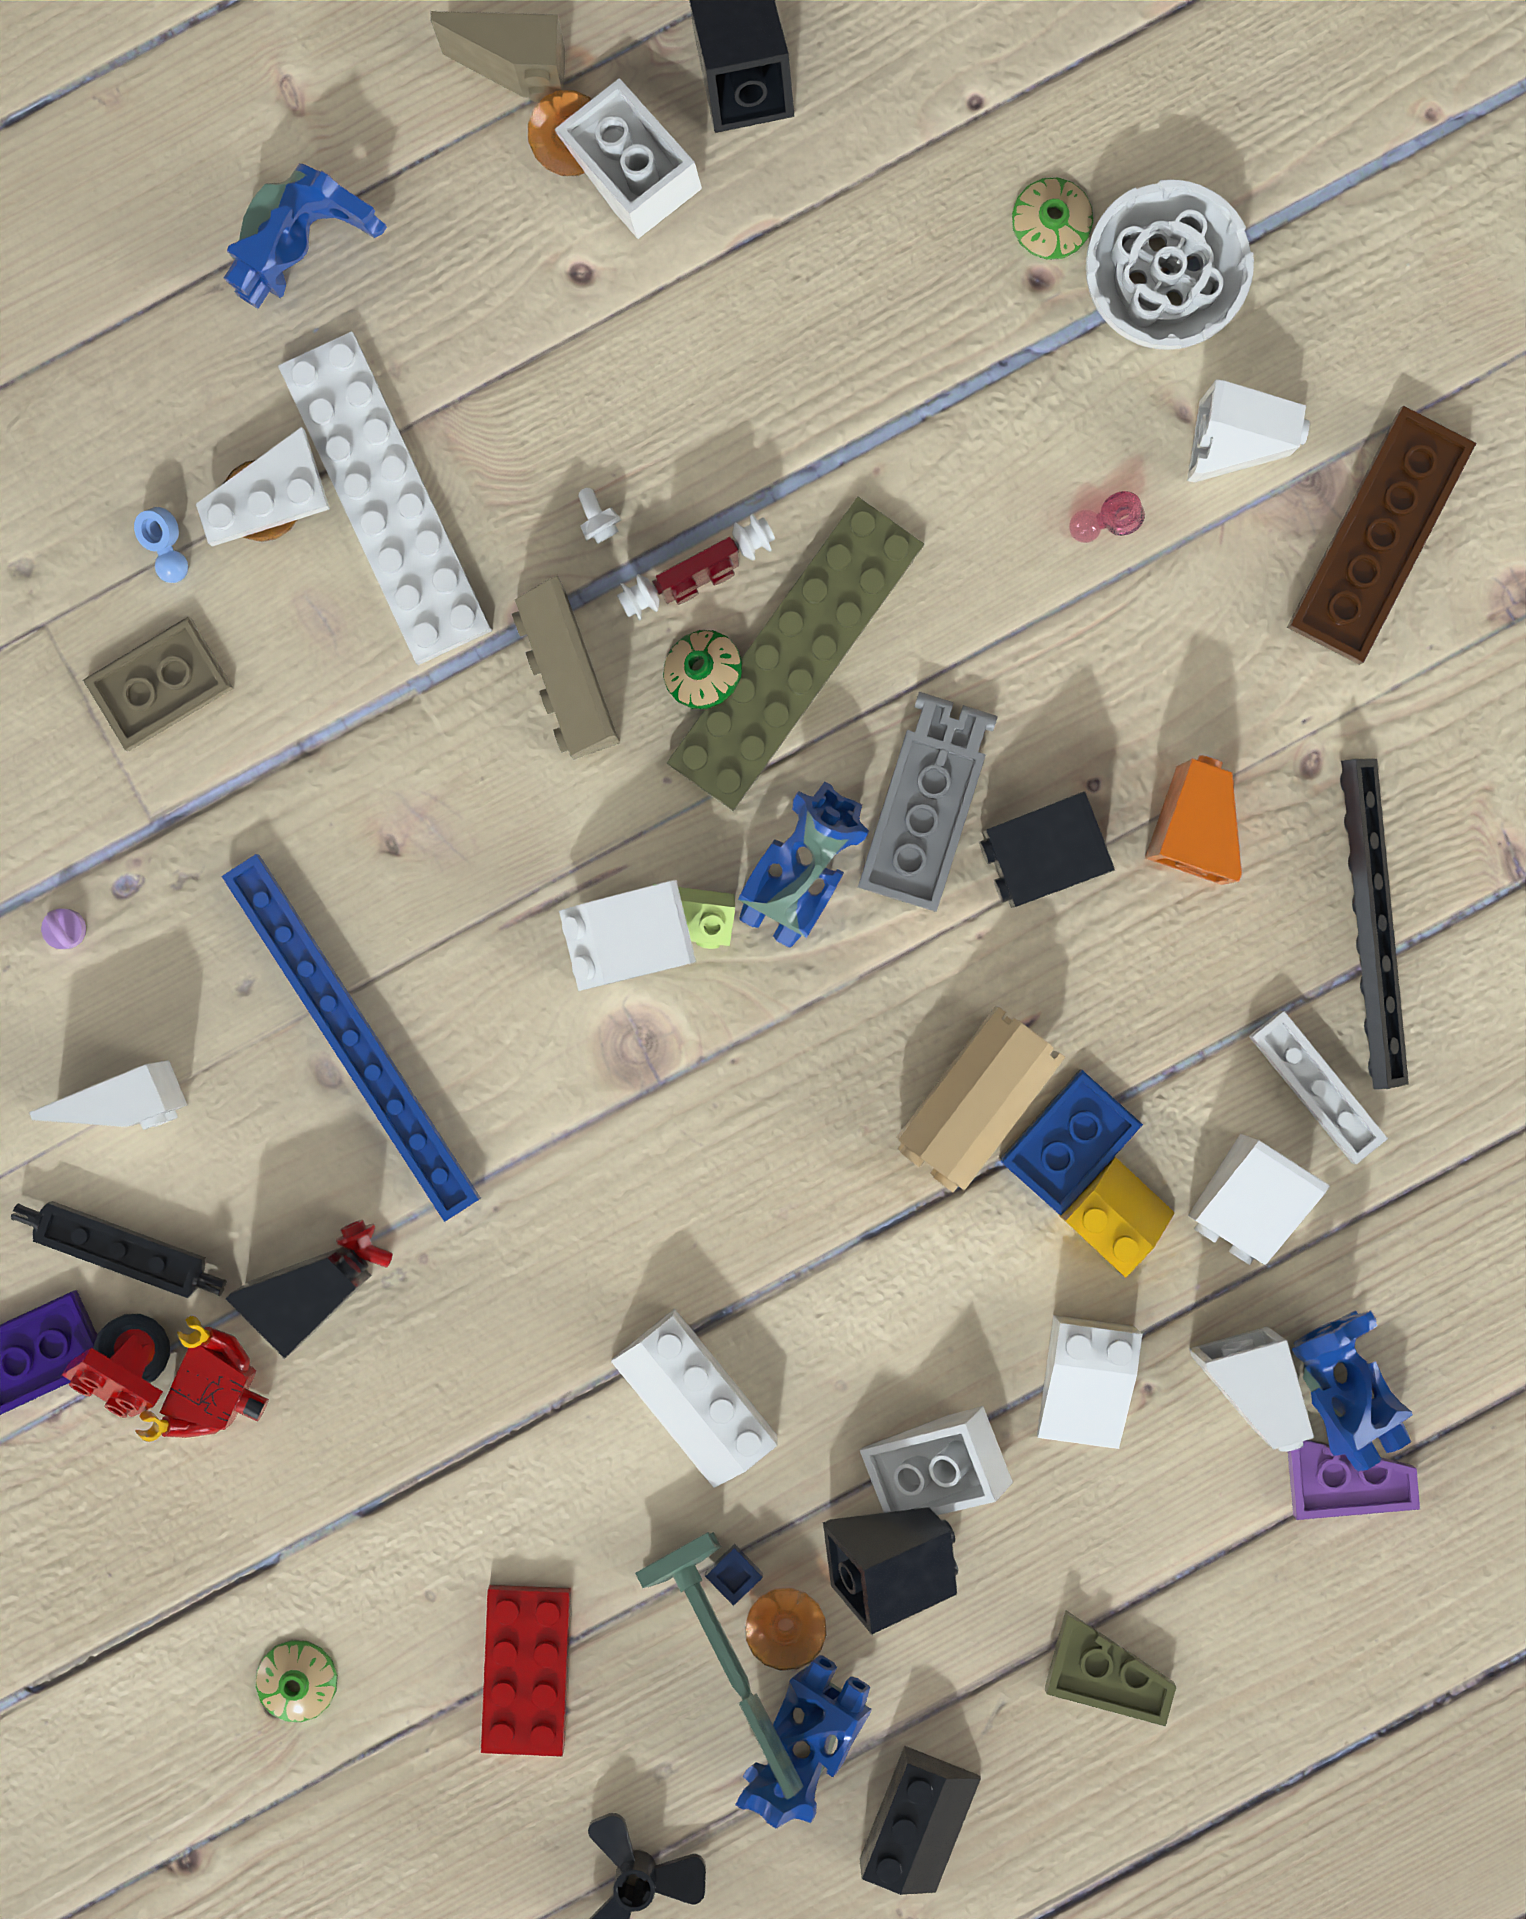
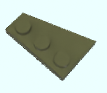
[1045,1610,1176,1726]

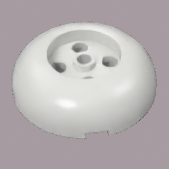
[1086,179,1254,350]

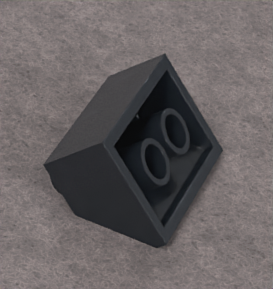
[860,1746,981,1895]

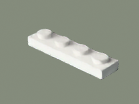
[1249,1011,1388,1164]

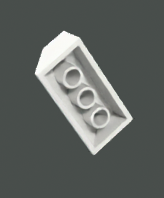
[611,1309,778,1488]

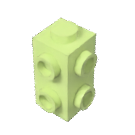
[653,884,735,949]

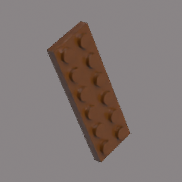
[1287,406,1477,665]

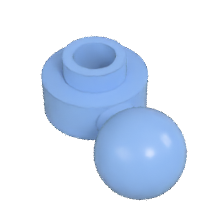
[134,507,188,583]

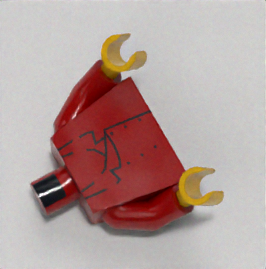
[135,1316,269,1442]

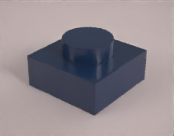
[705,1544,763,1606]

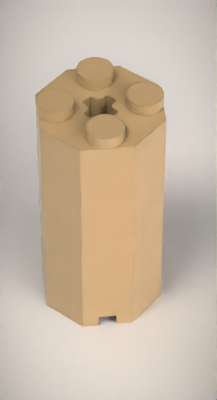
[896,1006,1065,1193]

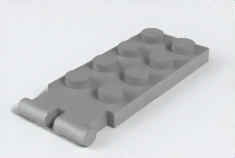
[858,692,998,912]

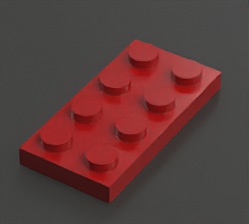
[481,1585,571,1757]

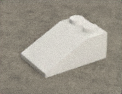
[555,78,702,239]
[559,880,696,991]
[29,1060,187,1130]
[1037,1315,1142,1449]
[860,1406,1013,1515]

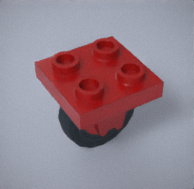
[62,1314,170,1418]

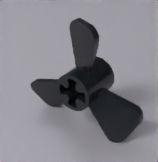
[588,1813,706,1919]

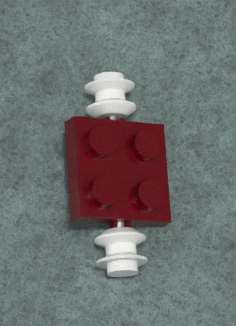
[617,514,775,621]

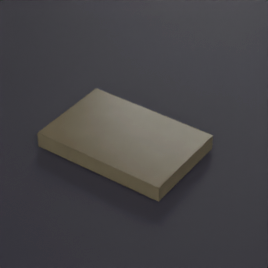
[83,617,234,751]

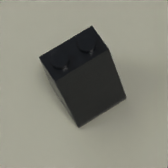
[689,0,795,133]
[979,791,1115,908]
[225,1247,372,1359]
[823,1507,958,1635]

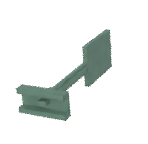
[635,1532,803,1799]

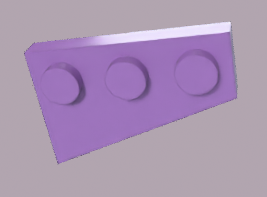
[1288,1440,1420,1520]

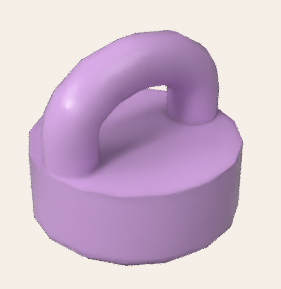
[41,909,86,949]

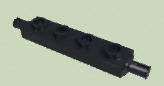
[11,1201,227,1298]

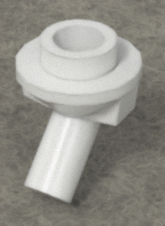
[579,488,621,544]

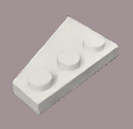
[196,427,330,547]

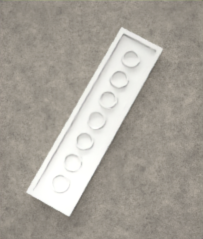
[278,331,492,665]

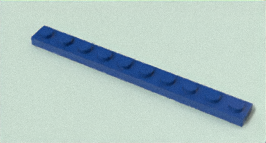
[221,854,481,1222]

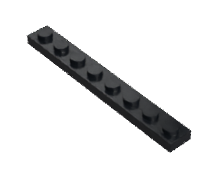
[1340,759,1409,1089]

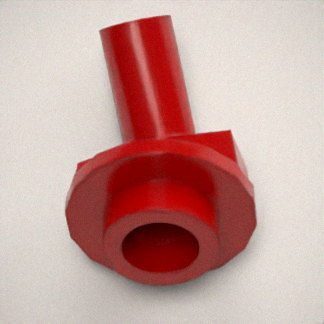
[336,1219,393,1268]

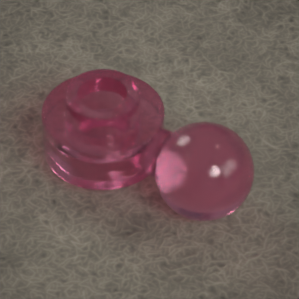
[1069,491,1145,543]

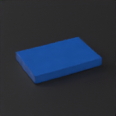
[999,1069,1143,1216]

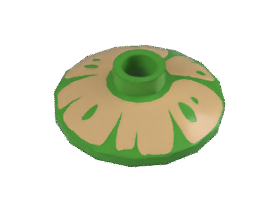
[1012,177,1093,260]
[256,1640,337,1722]

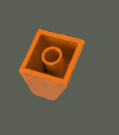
[1145,755,1242,885]

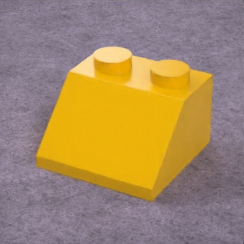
[1059,1157,1175,1278]

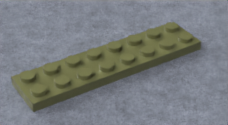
[667,497,924,812]

